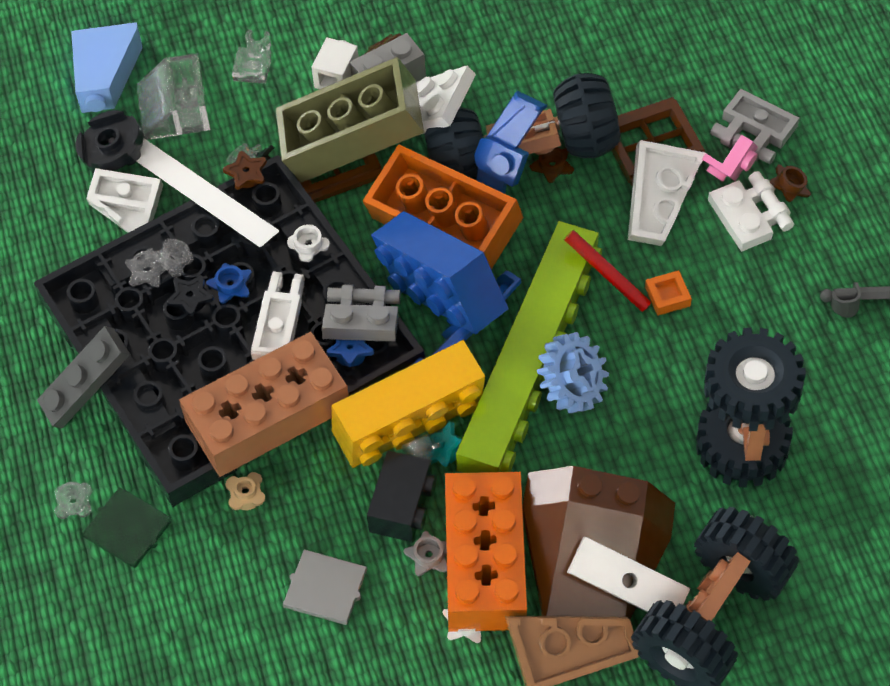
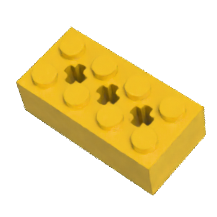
[331,340,485,468]

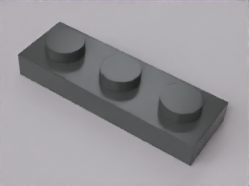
[37,326,131,428]

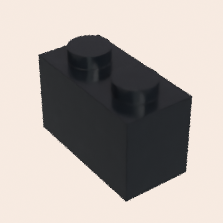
[367,450,437,542]

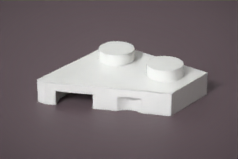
[86,168,163,233]

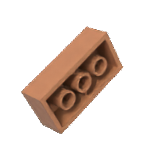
[179,332,349,477]

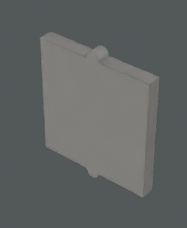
[283,549,367,625]

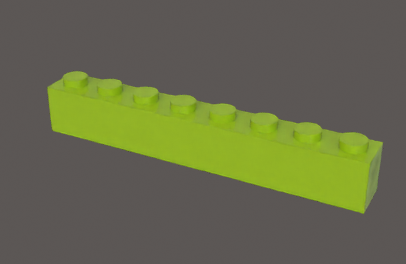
[456,221,603,473]

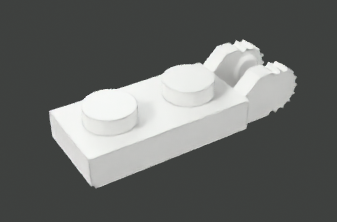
[251,271,304,360]

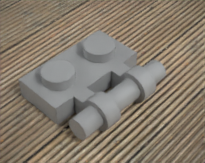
[710,89,799,164]
[322,284,401,342]

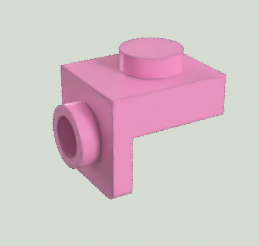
[702,134,758,181]

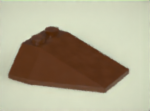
[522,466,675,619]

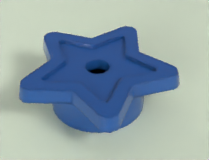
[206,263,251,304]
[326,339,374,367]

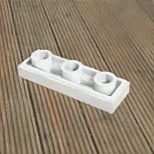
[567,537,690,612]

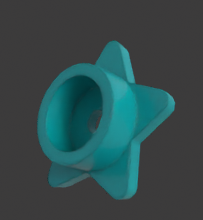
[427,422,462,467]

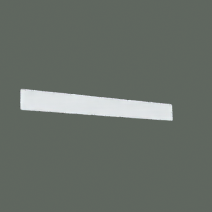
[109,137,279,247]

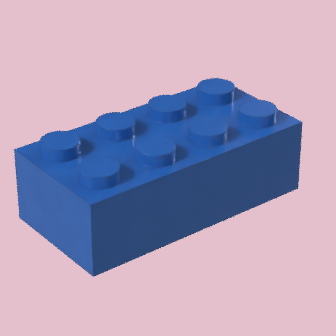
[371,211,509,335]

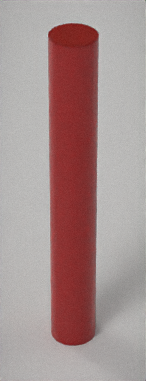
[564,230,651,312]

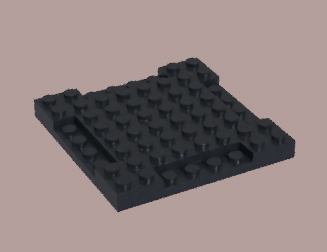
[33,155,425,507]

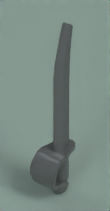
[820,282,890,318]

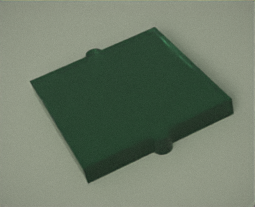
[82,487,172,568]

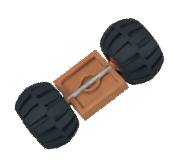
[424,73,621,180]

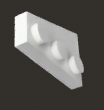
[628,140,705,246]

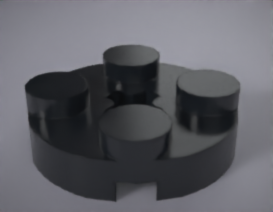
[75,110,144,174]

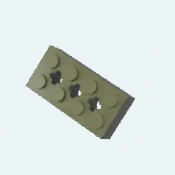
[276,57,424,183]

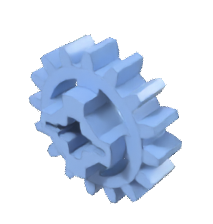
[537,332,609,414]

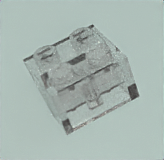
[136,53,210,140]

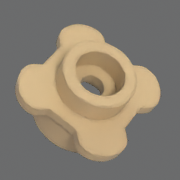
[225,472,265,510]

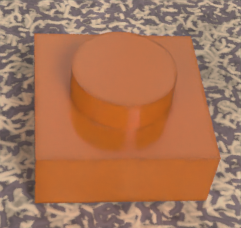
[645,270,692,316]

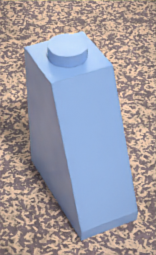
[71,22,142,113]

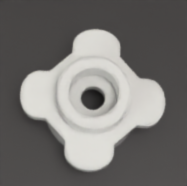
[287,225,330,262]

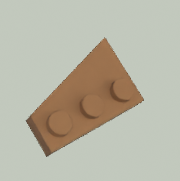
[505,616,640,686]

